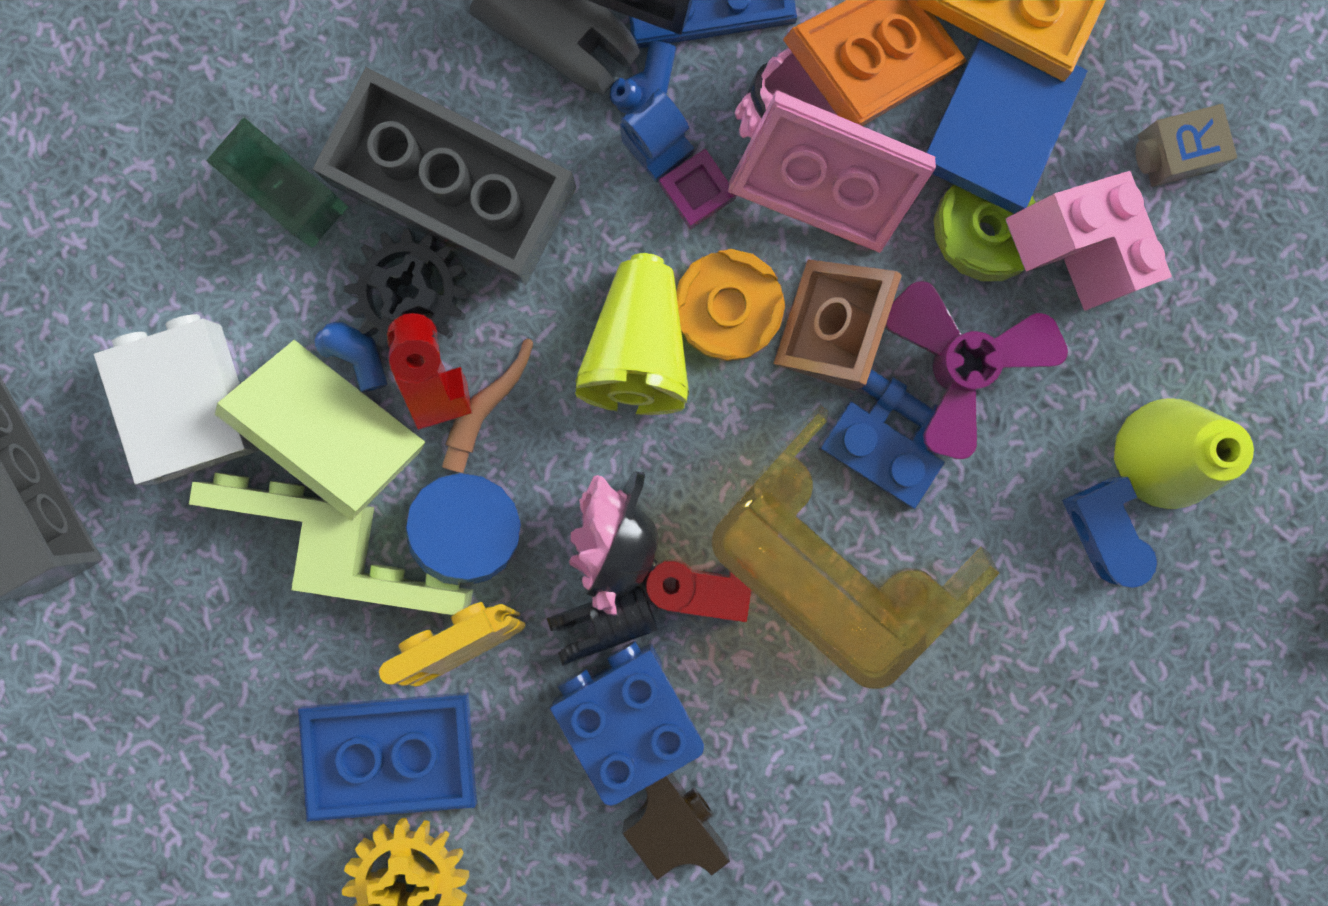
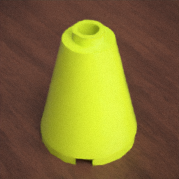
[575,253,689,415]
[1114,398,1254,509]

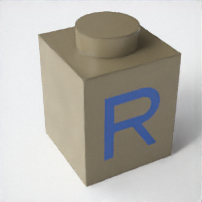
[1135,103,1237,187]

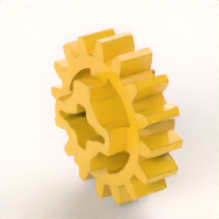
[342,818,469,906]

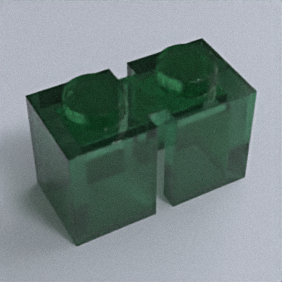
[206,117,348,248]

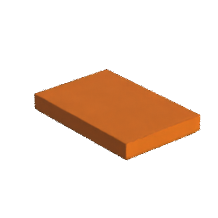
[783,0,967,126]

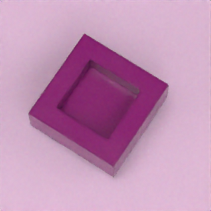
[659,148,737,230]

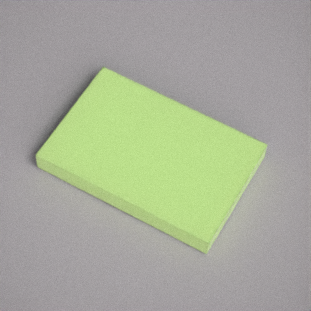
[215,340,425,521]

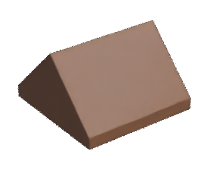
[773,259,902,391]

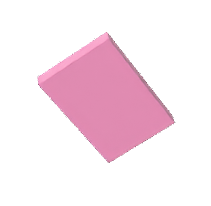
[728,90,936,253]

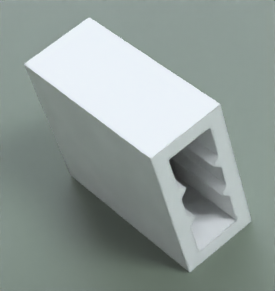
[94,314,261,485]

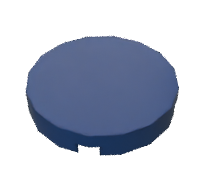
[406,473,521,585]

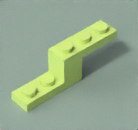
[189,472,473,615]

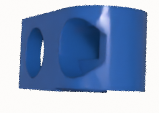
[620,88,695,183]
[1062,477,1157,588]

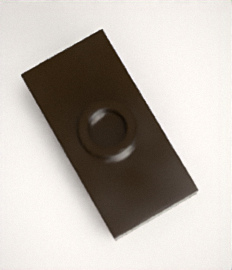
[622,773,730,880]

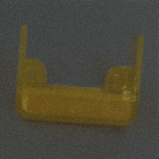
[712,404,1000,689]

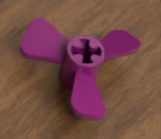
[885,281,1068,460]

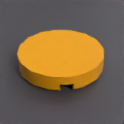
[676,249,785,361]

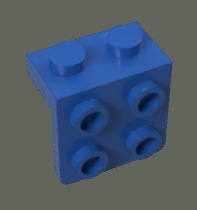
[550,641,704,806]

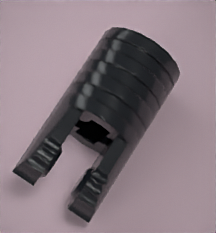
[546,584,658,666]

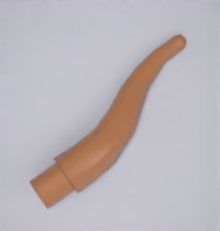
[442,338,533,473]

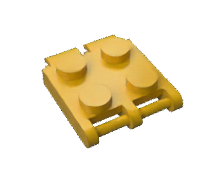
[379,602,526,687]

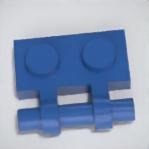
[819,369,945,509]

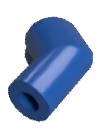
[610,41,676,114]
[314,322,388,393]

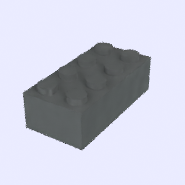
[312,67,576,285]
[0,376,103,601]

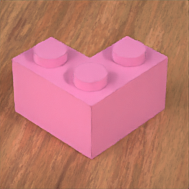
[1006,171,1172,311]

